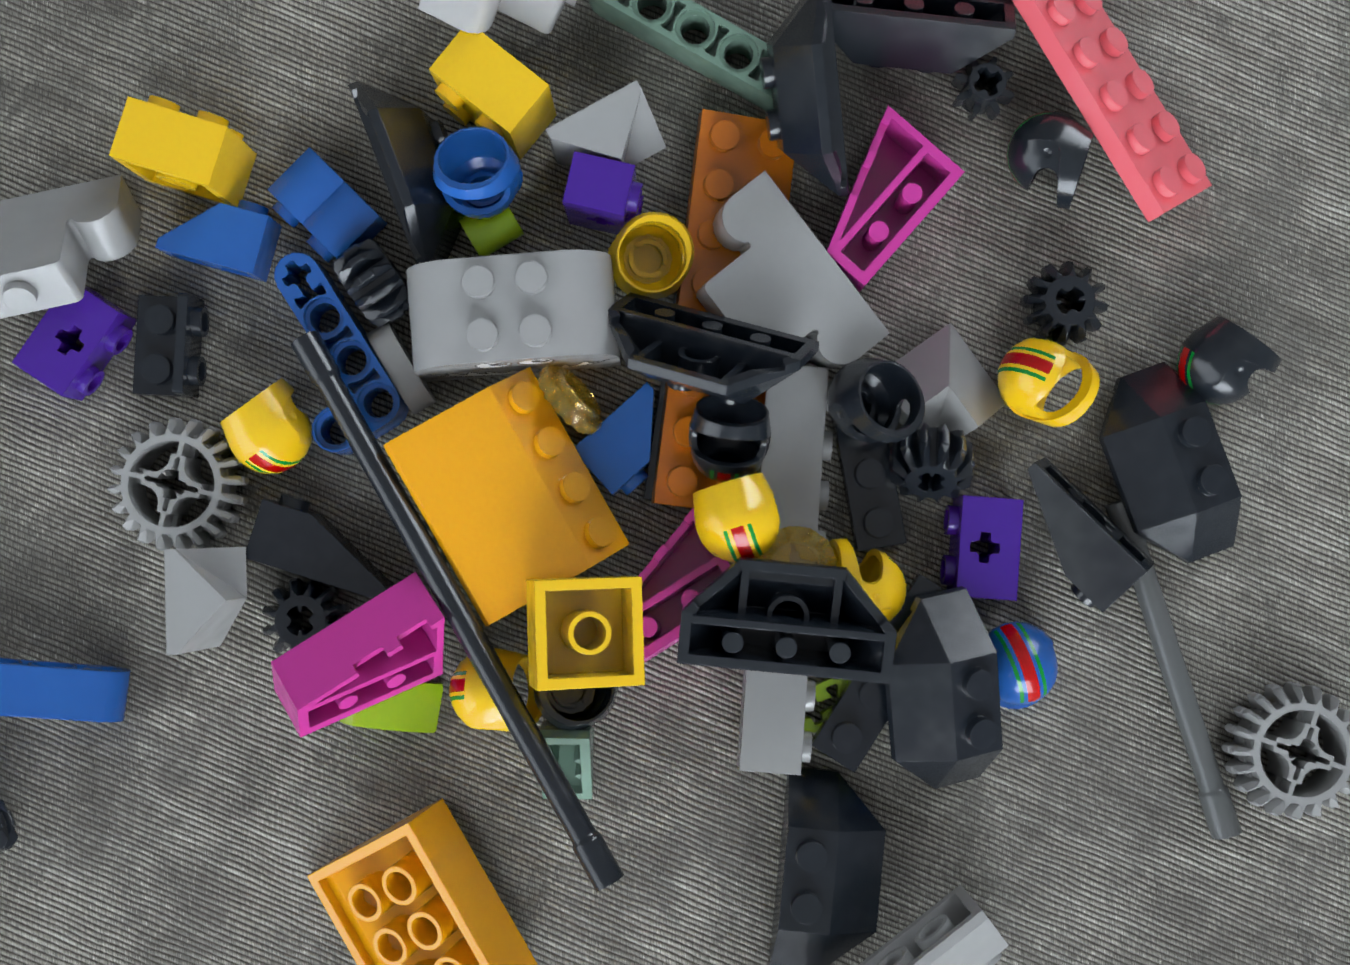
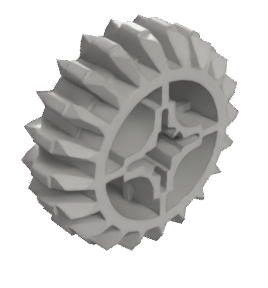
[107,417,250,551]
[1220,681,1350,820]

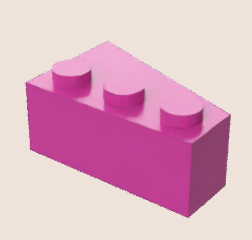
[826,105,965,292]
[638,507,730,663]
[271,572,445,738]

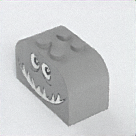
[406,249,621,382]

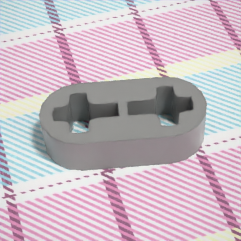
[367,322,437,415]

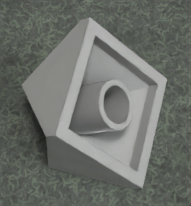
[545,80,666,166]
[896,322,1005,436]
[164,547,247,655]

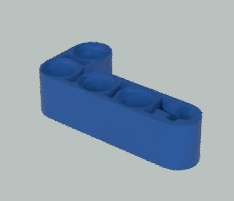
[274,253,409,455]
[0,658,131,722]

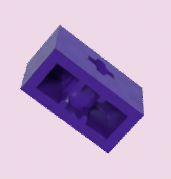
[562,151,644,235]
[12,286,137,401]
[940,495,1024,601]

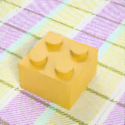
[429,30,557,160]
[109,95,257,207]
[526,576,645,691]

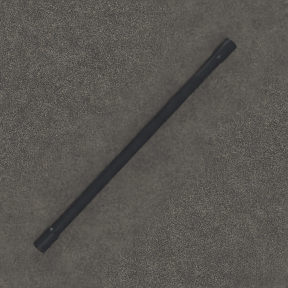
[291,331,624,892]

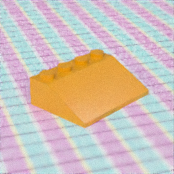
[383,367,629,627]
[307,798,538,965]

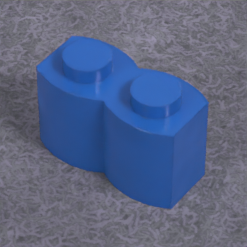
[267,147,387,263]

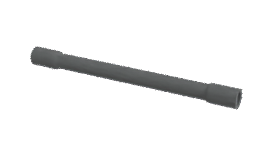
[1105,500,1242,840]

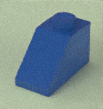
[155,200,282,282]
[575,382,654,496]

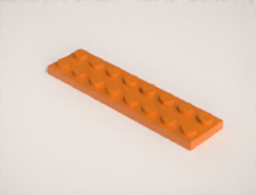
[651,109,794,508]

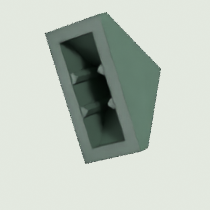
[539,720,594,799]

